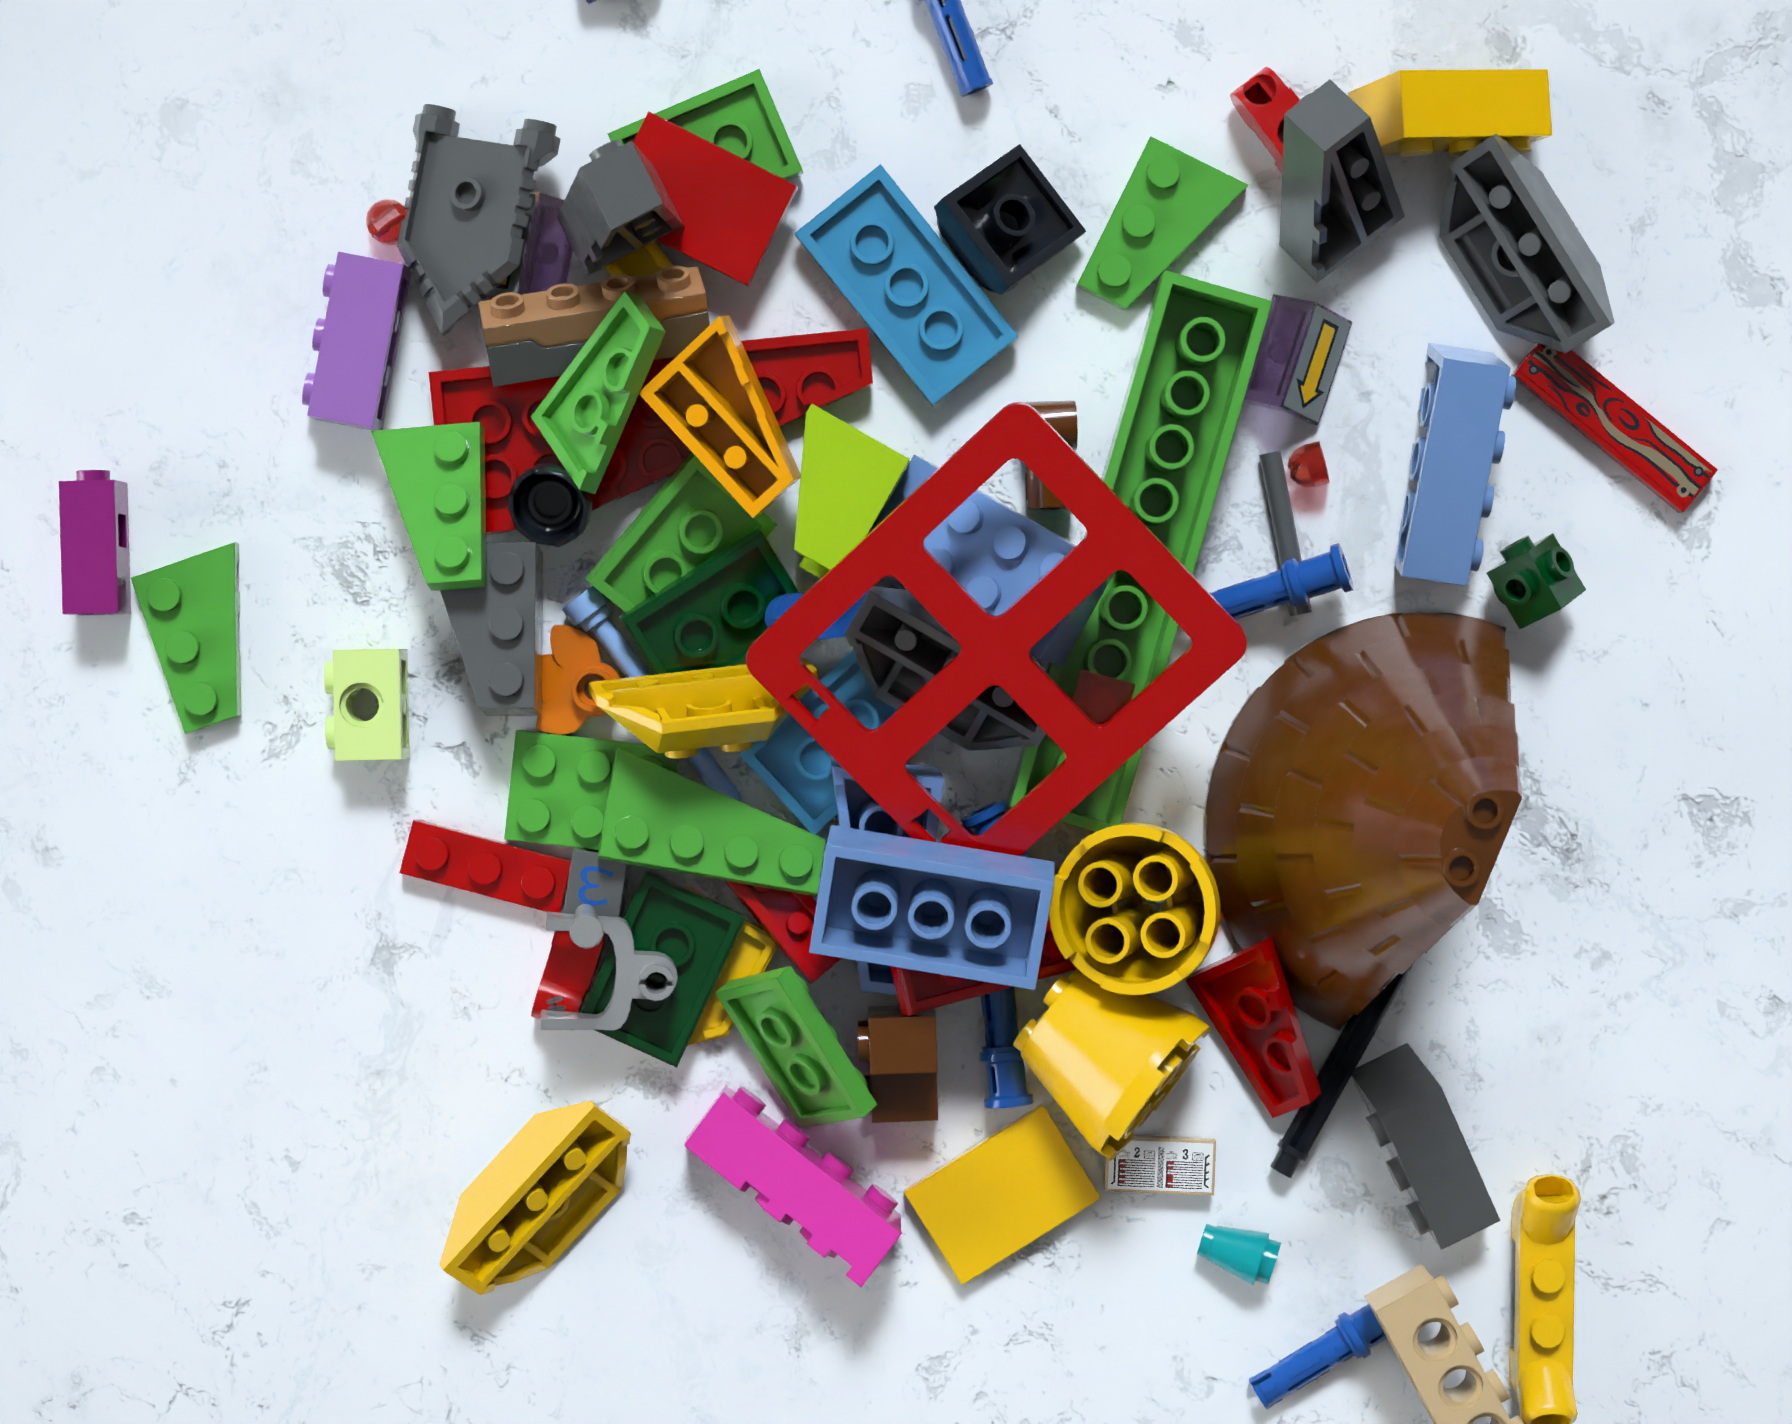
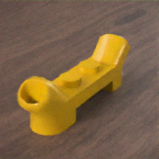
[1509,1174,1581,1424]

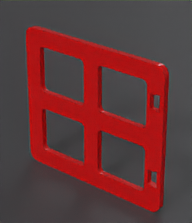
[746,402,1247,856]

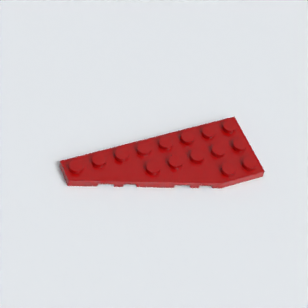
[429,328,873,534]

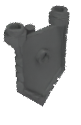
[397,104,561,336]

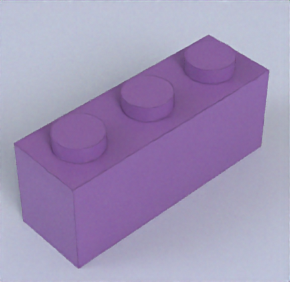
[302,251,412,431]

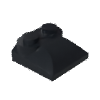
[934,144,1087,295]

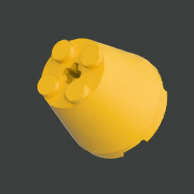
[1049,823,1220,995]
[1013,969,1211,1161]

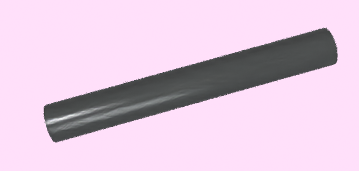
[1259,451,1312,616]

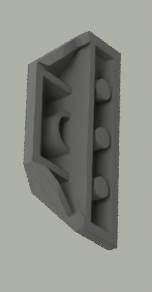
[1439,133,1615,353]
[845,586,1051,751]

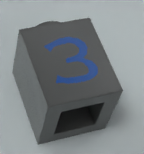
[563,847,631,918]

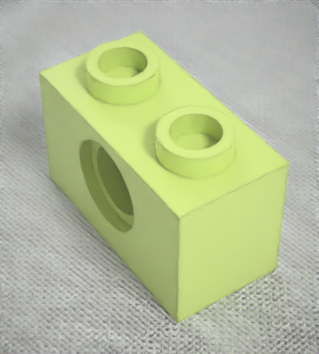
[324,649,410,761]

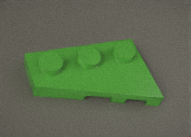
[1076,136,1248,311]
[531,291,666,494]
[131,542,241,734]

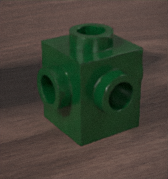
[1486,533,1586,629]

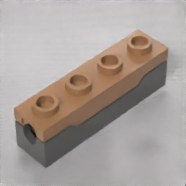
[478,266,710,387]

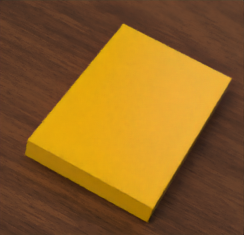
[904,1103,1101,1285]

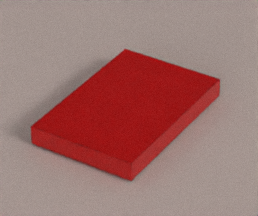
[633,111,798,287]

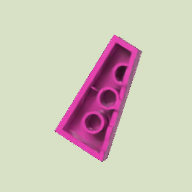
[684,1085,902,1288]

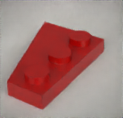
[1186,936,1321,1118]

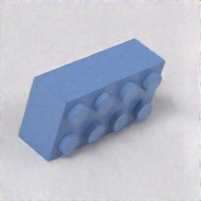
[872,455,1115,666]
[809,825,1054,990]

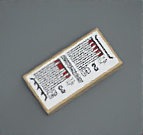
[1103,1135,1216,1195]

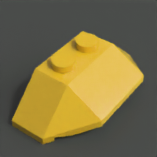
[589,658,818,758]
[439,1100,631,1296]

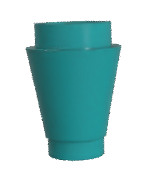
[1196,1223,1281,1285]

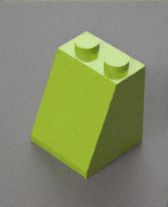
[794,403,910,579]

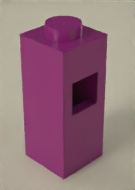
[58,470,131,616]

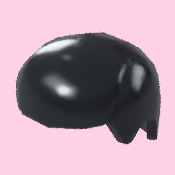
[508,463,593,547]

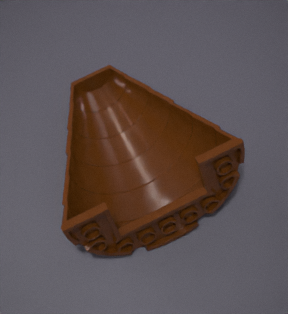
[1204,612,1522,1031]

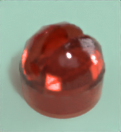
[366,199,407,245]
[1287,441,1330,488]

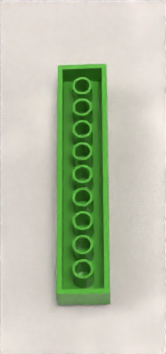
[1007,270,1272,832]

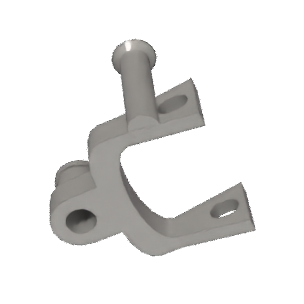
[541,904,678,1030]

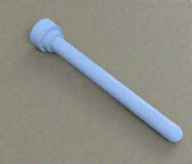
[562,586,741,802]

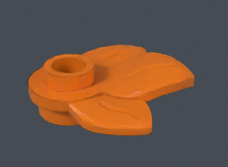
[536,625,621,735]

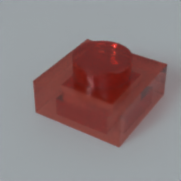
[1072,670,1135,724]

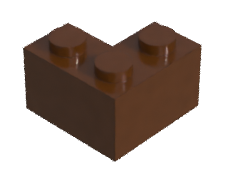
[858,1005,938,1123]

